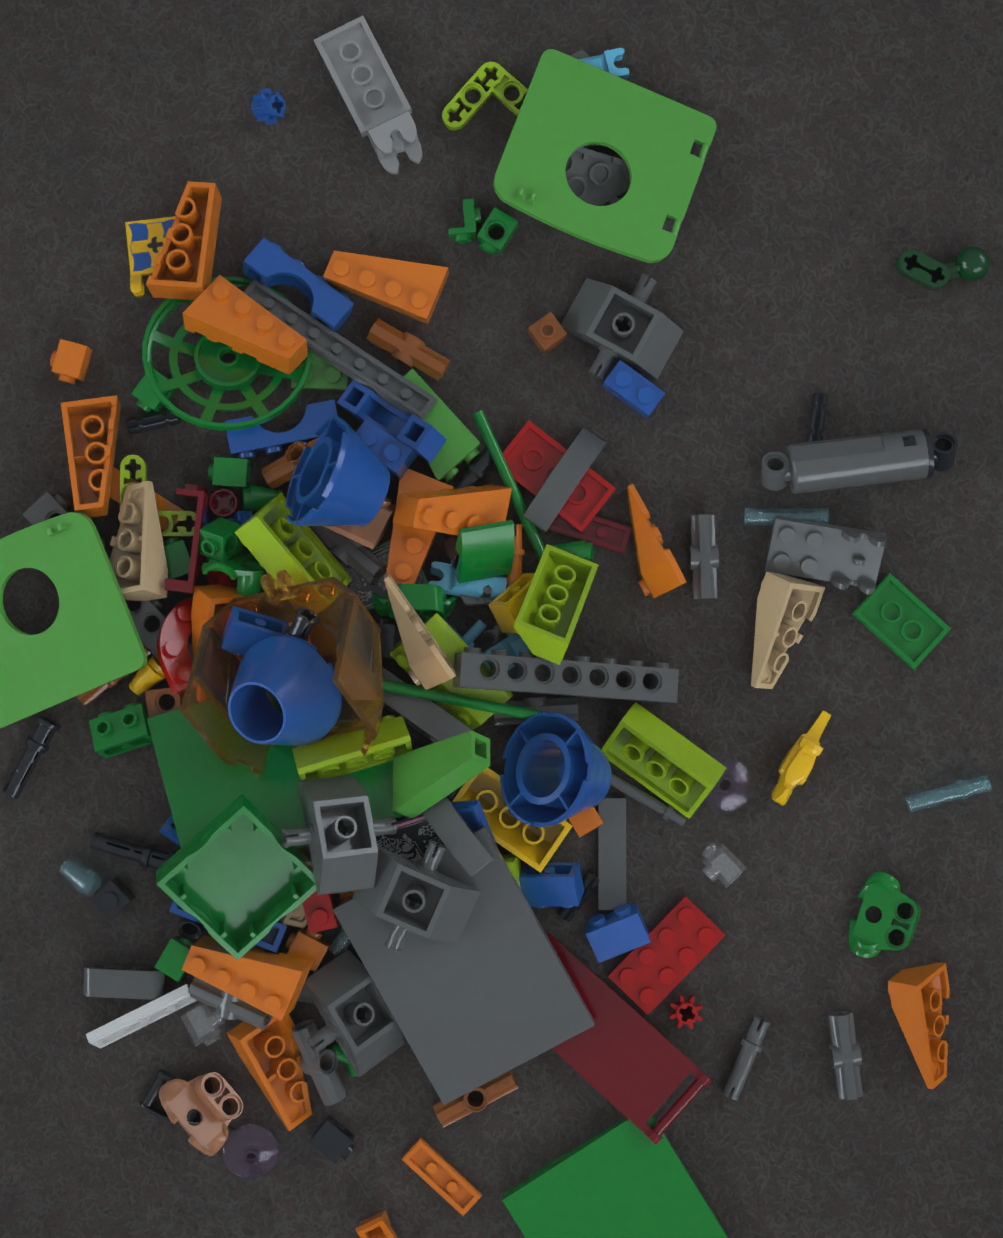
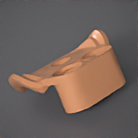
[159,1072,243,1156]

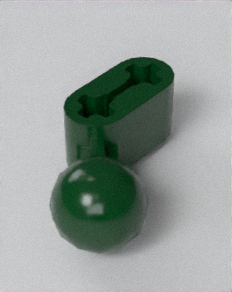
[895,246,990,290]

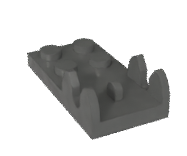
[764,515,887,594]

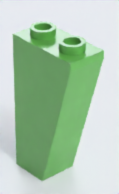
[404,369,481,482]
[392,731,490,818]

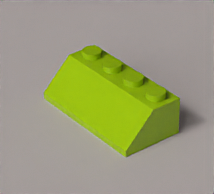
[234,493,352,614]
[513,544,599,665]
[389,613,513,730]
[601,702,727,819]
[292,715,412,781]

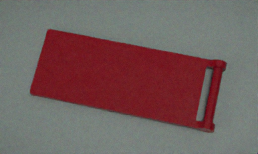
[546,933,713,1145]

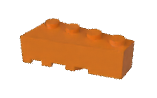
[146,181,222,300]
[323,251,449,324]
[182,275,308,375]
[61,395,121,518]
[386,469,454,584]
[393,484,512,535]
[182,935,314,1021]

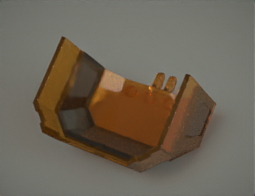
[180,570,384,775]

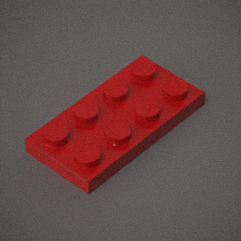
[494,420,616,533]
[608,895,725,1015]

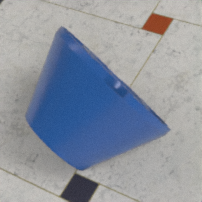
[285,417,390,526]
[228,635,342,746]
[500,712,612,827]

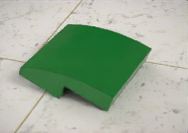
[455,520,515,583]

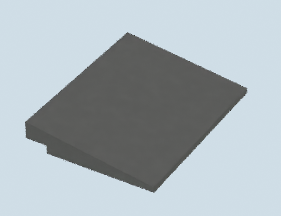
[333,826,595,1105]

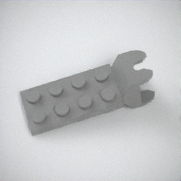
[314,15,423,175]

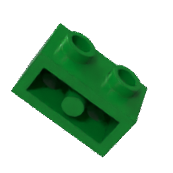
[89,703,153,759]

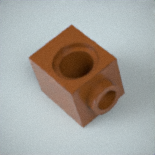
[528,312,567,355]
[145,688,190,718]

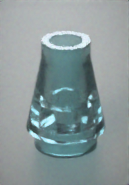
[59,859,103,897]

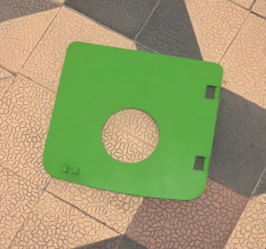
[493,49,717,263]
[0,512,147,728]

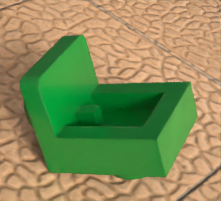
[448,199,481,244]

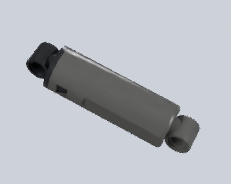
[761,428,958,494]

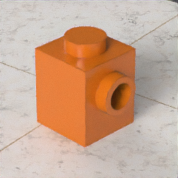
[50,339,93,385]
[285,927,331,972]

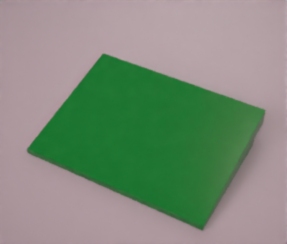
[147,675,405,849]
[502,1115,729,1238]

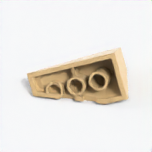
[109,481,168,601]
[751,572,825,689]
[384,573,456,690]

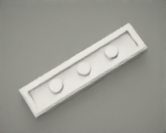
[86,984,197,1048]

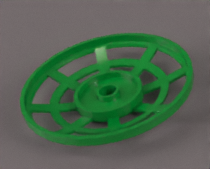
[142,277,312,431]

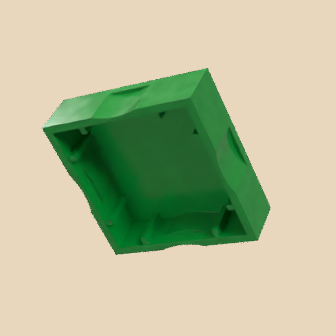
[156,794,316,961]

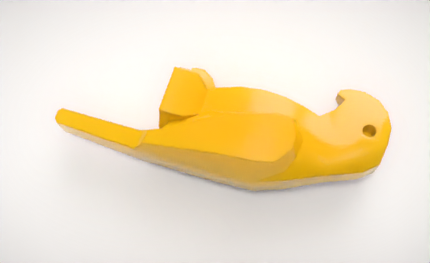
[771,710,831,806]

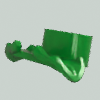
[201,545,268,598]
[371,584,458,623]
[848,872,921,958]

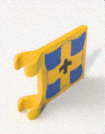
[125,216,176,297]

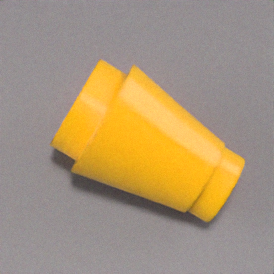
[129,655,165,696]

